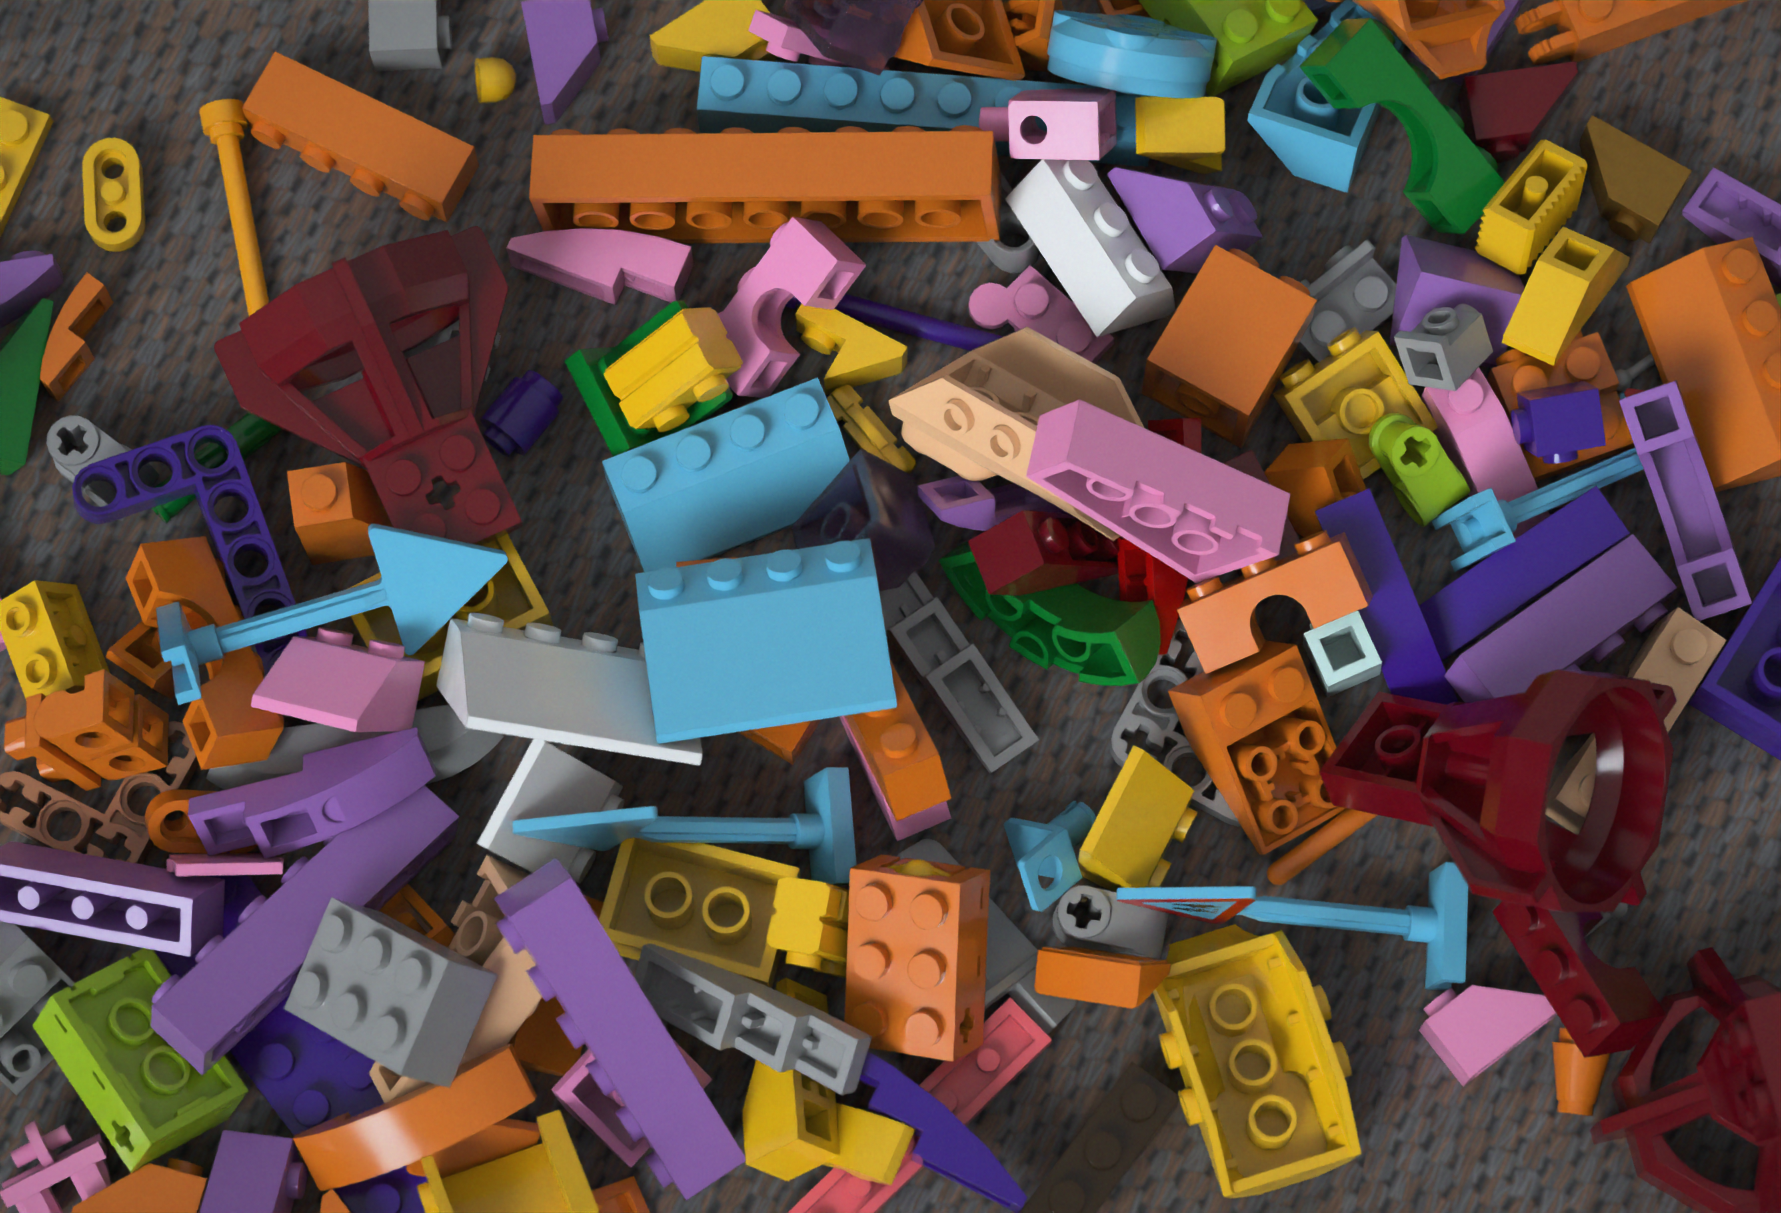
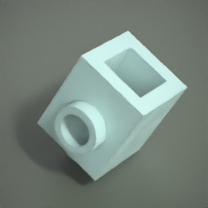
[1303,610,1382,698]

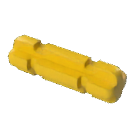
[827,384,917,484]

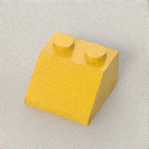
[1078,745,1198,892]

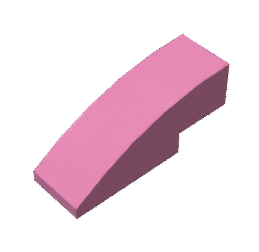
[506,228,694,305]

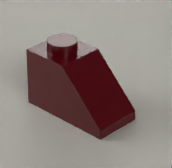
[1458,61,1578,163]

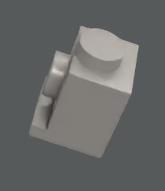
[1394,304,1493,391]

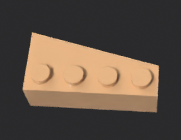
[369,855,542,1103]

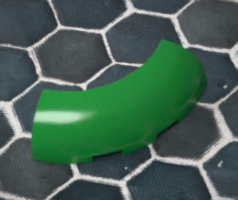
[938,535,1161,686]

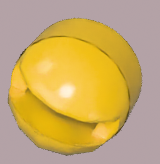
[475,57,516,103]

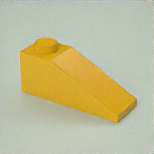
[742,978,840,1181]

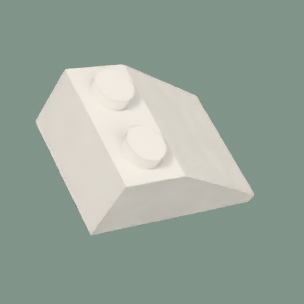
[477,739,624,883]

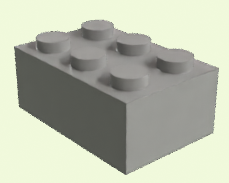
[284,897,497,1088]

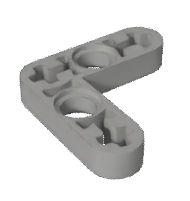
[1110,619,1241,827]

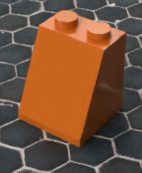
[1141,245,1317,448]

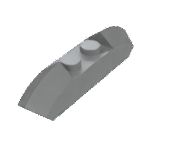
[206,705,504,790]

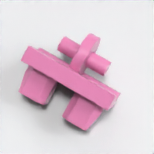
[0,1120,113,1213]

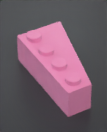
[1026,399,1290,583]

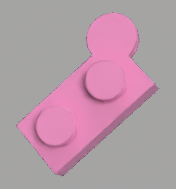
[748,10,889,70]
[968,265,1114,364]

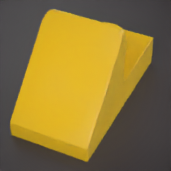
[1135,96,1226,174]
[796,303,908,395]

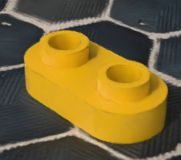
[82,138,145,252]

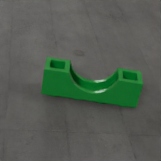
[1299,18,1505,234]

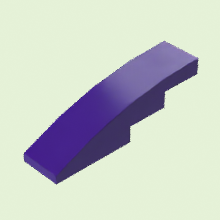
[1419,485,1630,662]
[1315,488,1458,705]
[859,1051,1027,1213]

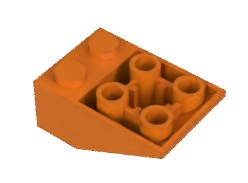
[1168,640,1347,855]

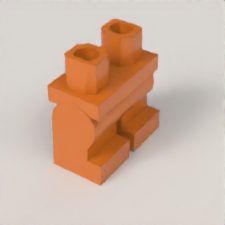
[4,669,169,791]

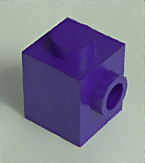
[1511,381,1606,464]

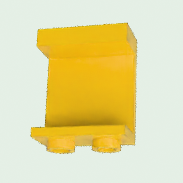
[416,1110,599,1213]

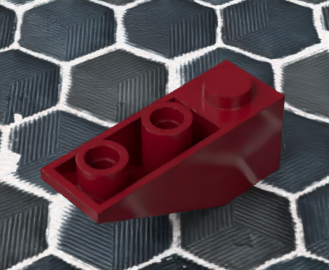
[968,510,1123,596]

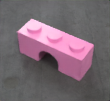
[718,217,866,398]

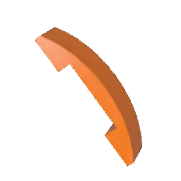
[293,1043,537,1191]

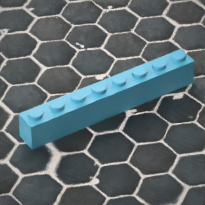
[697,56,1149,167]

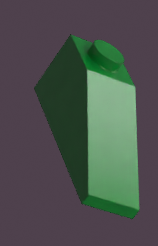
[0,298,54,475]

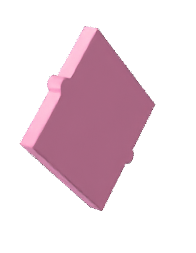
[167,853,284,876]

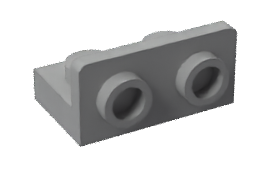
[1297,239,1396,365]

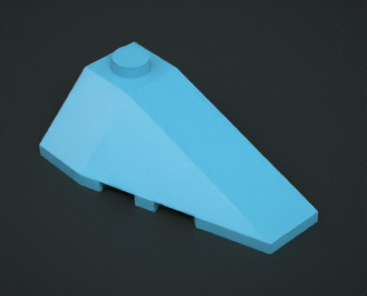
[1247,0,1405,193]

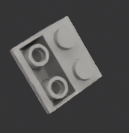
[0,921,75,1096]

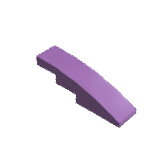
[1682,167,1781,289]

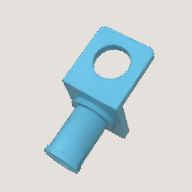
[1004,801,1096,912]

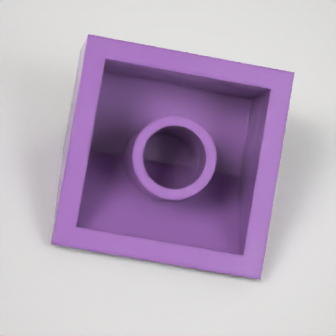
[1107,167,1263,273]

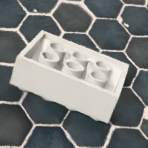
[436,613,703,765]

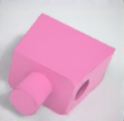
[979,88,1117,160]

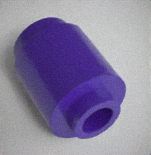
[480,370,564,457]

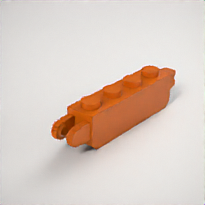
[1514,0,1747,65]

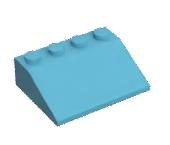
[635,538,897,744]

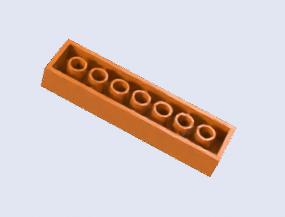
[529,125,1002,243]

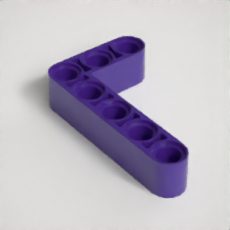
[72,425,308,678]

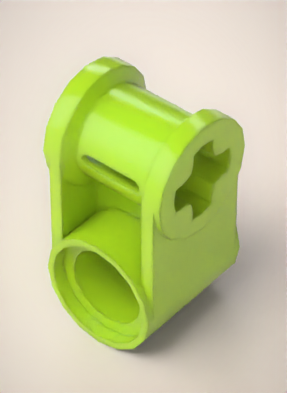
[1369,413,1470,527]

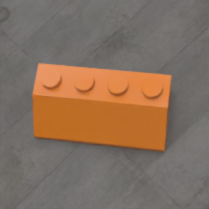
[1626,237,1781,492]

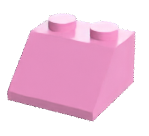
[251,627,425,732]

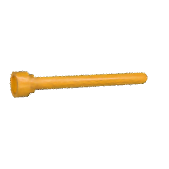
[199,99,269,316]

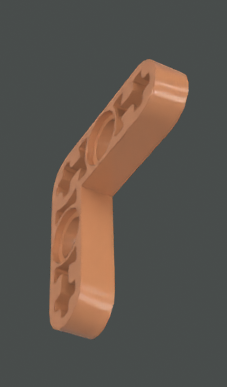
[0,721,199,865]

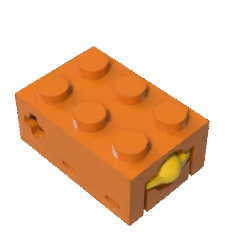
[845,854,990,1062]

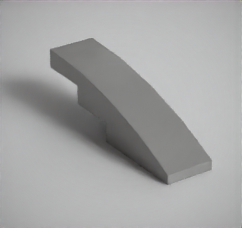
[875,551,1039,773]
[634,943,872,1095]

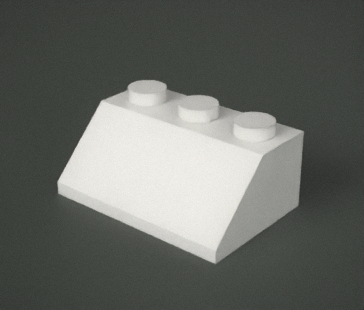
[1005,159,1175,337]

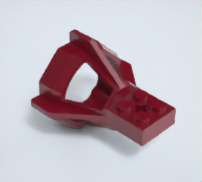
[214,226,523,546]
[1319,669,1677,912]
[1590,947,1781,1213]

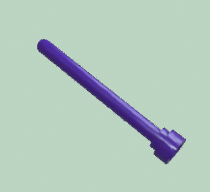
[783,294,1004,351]

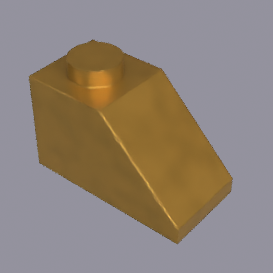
[1579,115,1692,244]

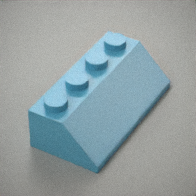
[602,377,862,572]

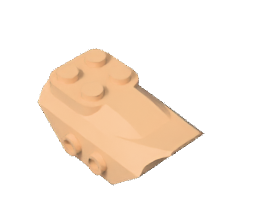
[888,327,1144,541]

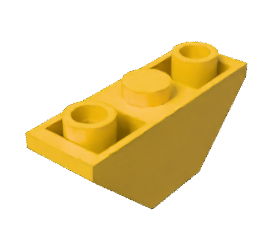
[1502,227,1630,366]

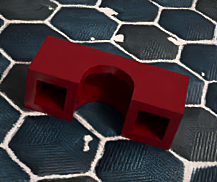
[1492,901,1666,1058]

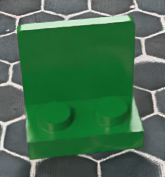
[565,301,733,457]

